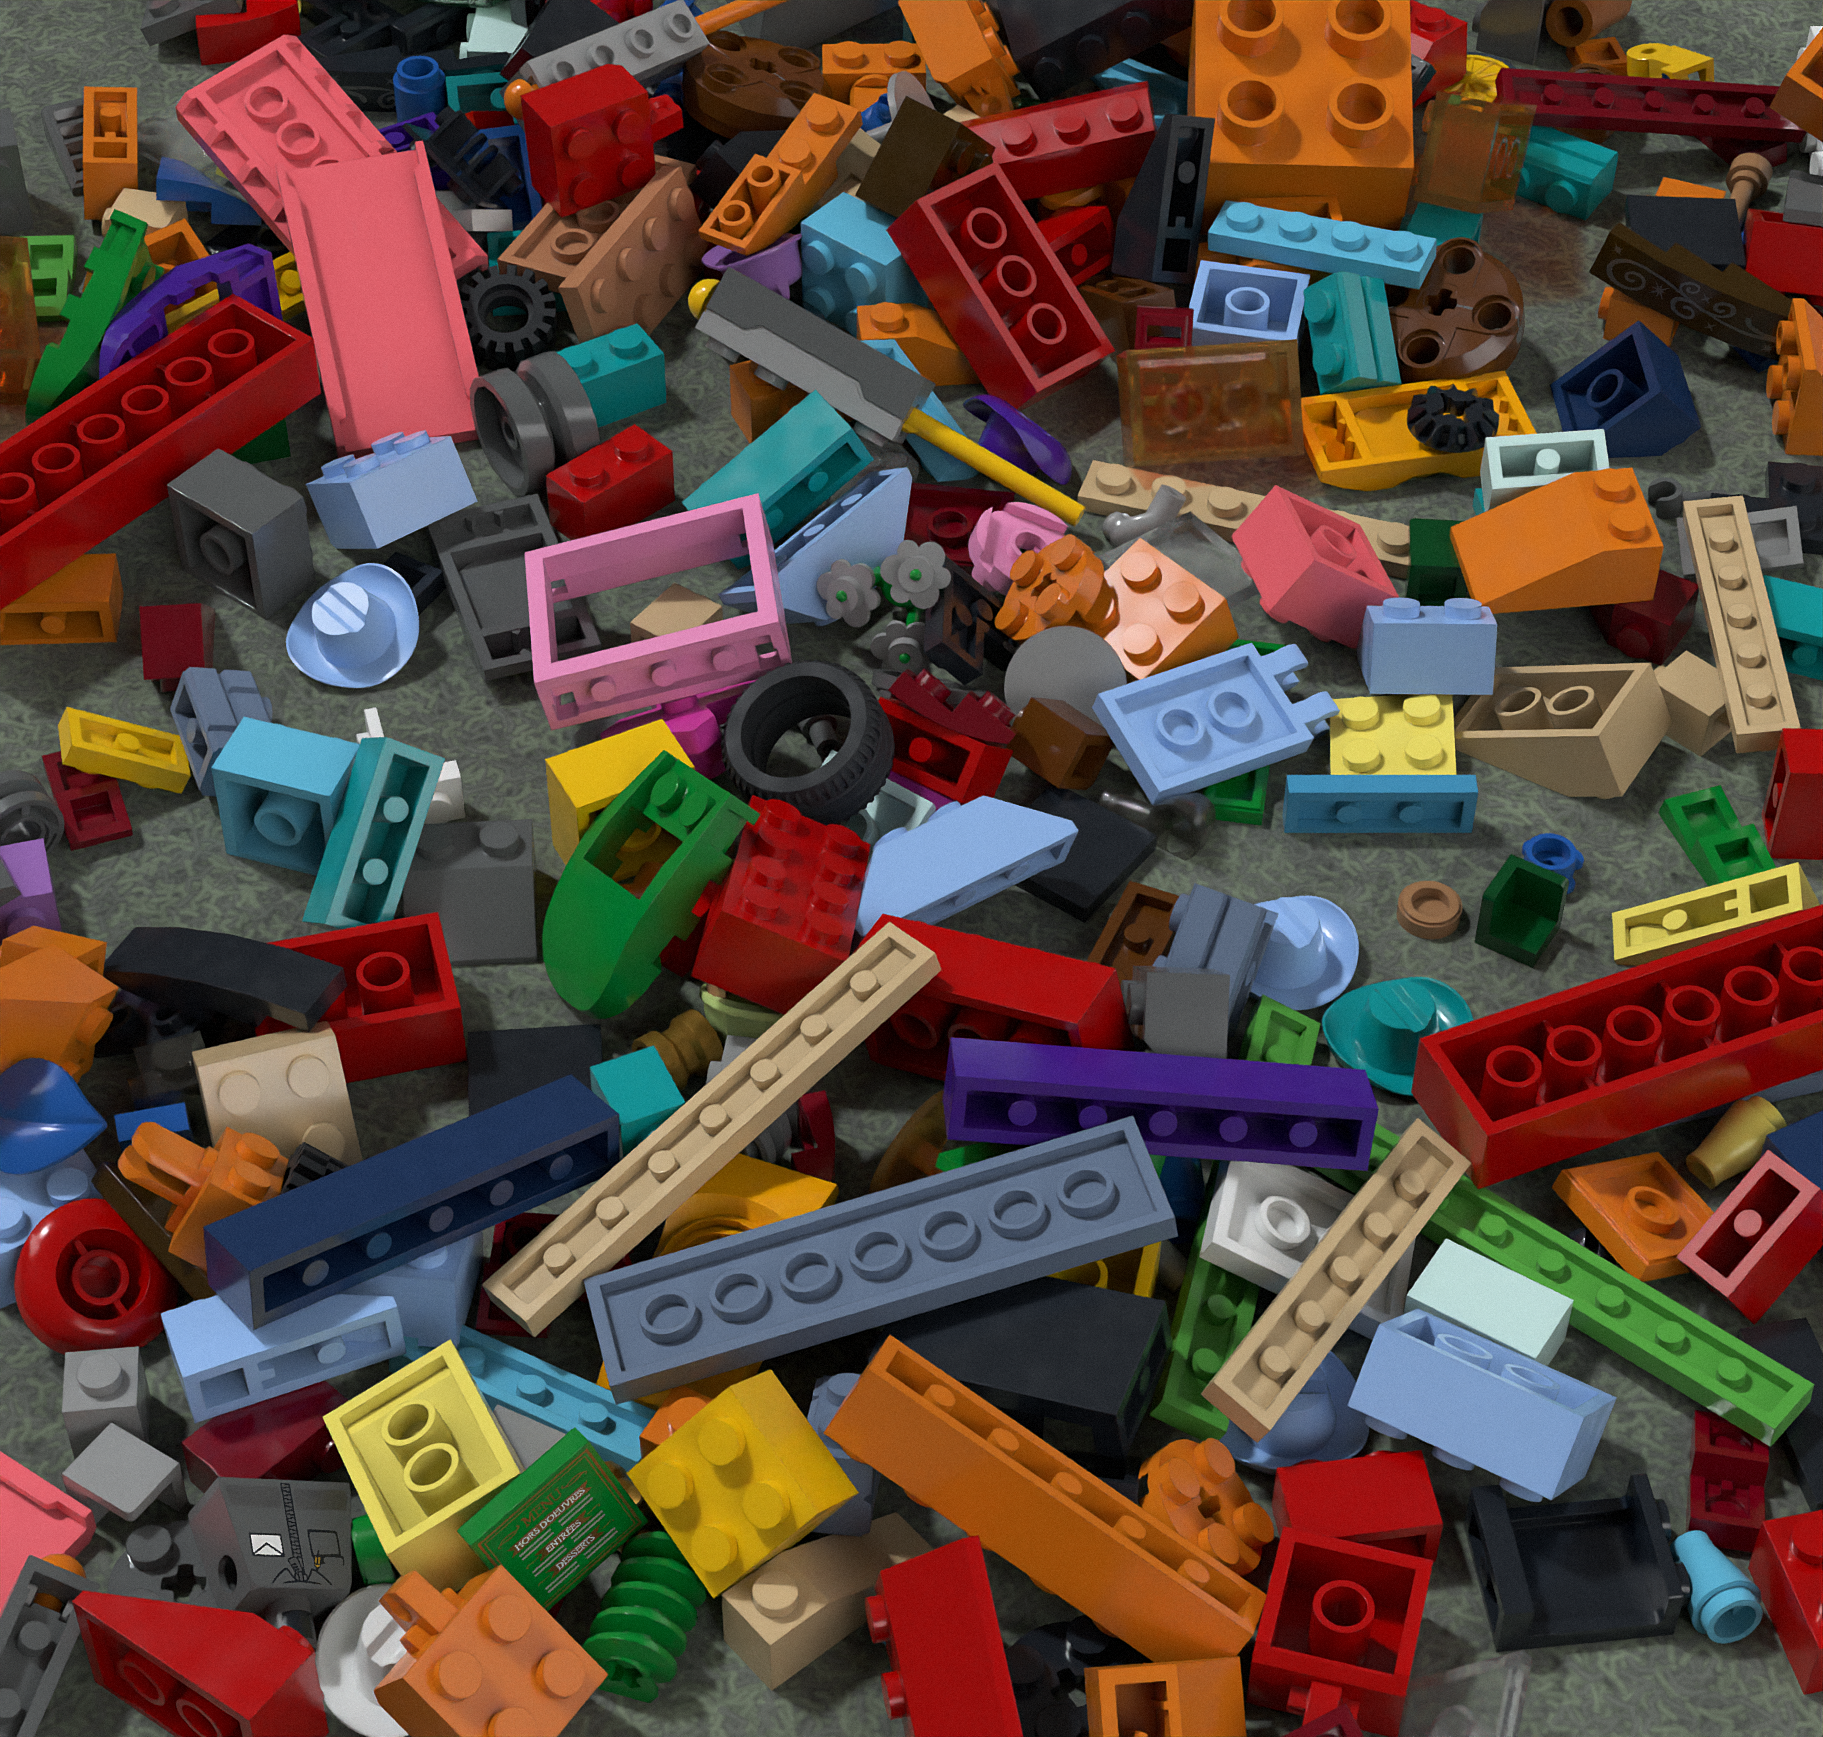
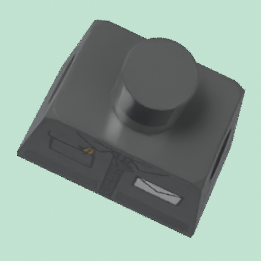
[188,1477,352,1650]

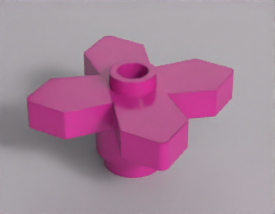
[600,679,758,780]

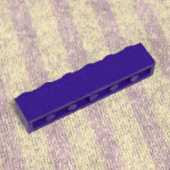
[943,1037,1379,1171]

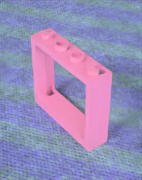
[525,493,792,731]

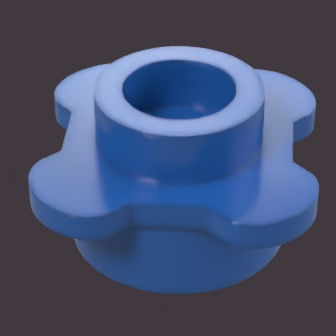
[1522,833,1584,894]

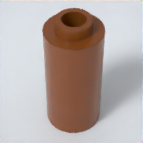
[1546,0,1632,47]

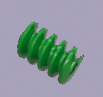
[582,1531,708,1703]

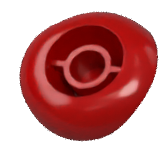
[14,1198,179,1355]

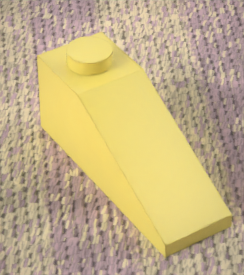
[1612,862,1820,966]

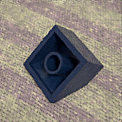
[1550,320,1701,458]

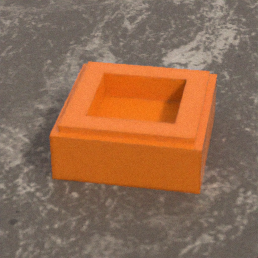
[1566,37,1628,76]

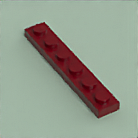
[1495,68,1807,143]

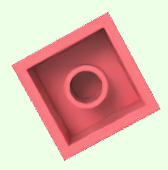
[1231,485,1400,649]

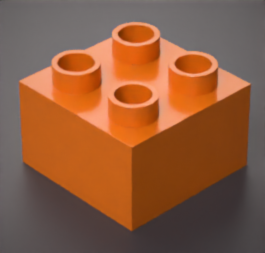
[1188,0,1414,235]

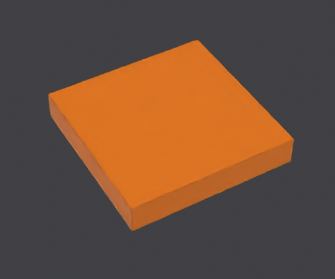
[1552,1152,1714,1282]

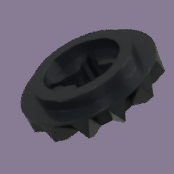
[1406,384,1500,453]

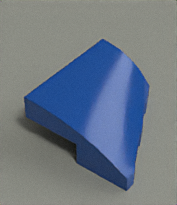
[156,157,262,226]

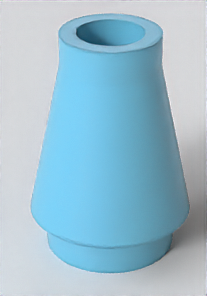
[1669,1530,1763,1644]

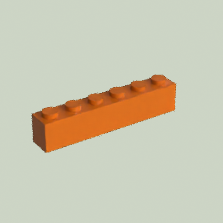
[824,1335,1267,1663]

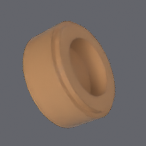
[1396,881,1462,939]

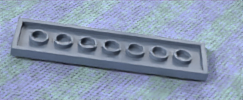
[583,1116,1178,1405]

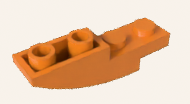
[698,93,863,256]

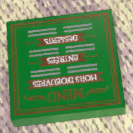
[457,1427,648,1611]

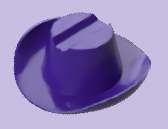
[963,394,1072,485]

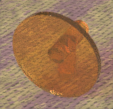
[868,1090,948,1194]

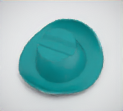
[1322,977,1474,1096]

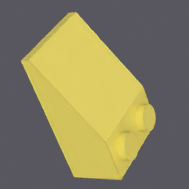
[323,1339,526,1593]

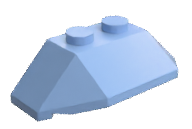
[718,467,912,626]
[849,795,1078,957]

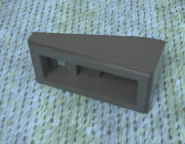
[41,97,84,196]

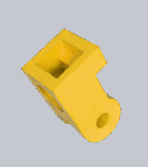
[1626,43,1715,82]

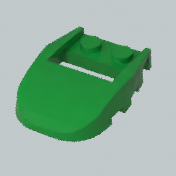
[25,209,165,426]
[542,750,760,1020]

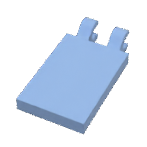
[1092,643,1340,805]

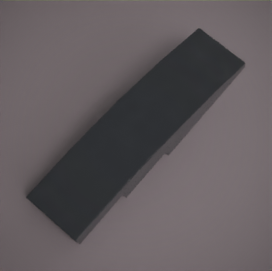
[103,927,347,1032]

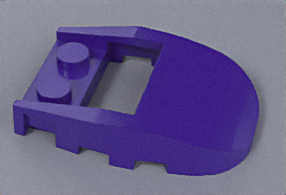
[99,243,283,380]

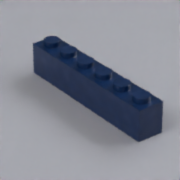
[203,1074,620,1330]

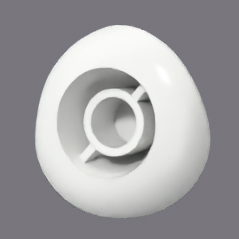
[315,1583,409,1737]

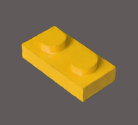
[58,707,191,794]

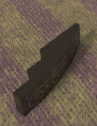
[1589,222,1792,361]

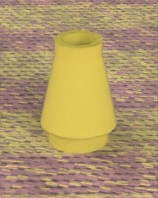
[1686,1096,1787,1189]

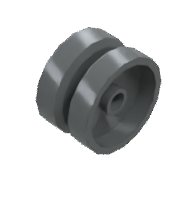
[470,351,600,496]

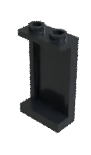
[865,1276,1173,1461]

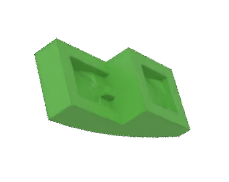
[11,235,78,323]

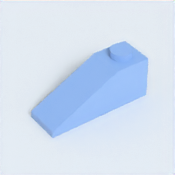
[160,1294,407,1423]

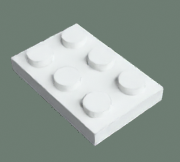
[1199,1160,1416,1340]

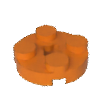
[995,534,1104,645]
[1138,1438,1274,1577]

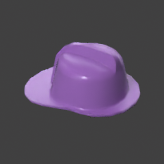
[701,233,803,300]

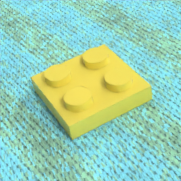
[1330,694,1457,775]

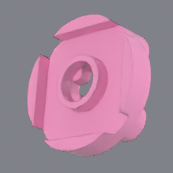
[968,502,1068,596]

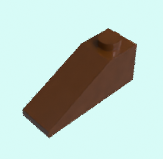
[1076,270,1181,373]

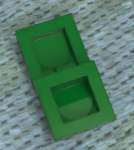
[1658,785,1777,887]

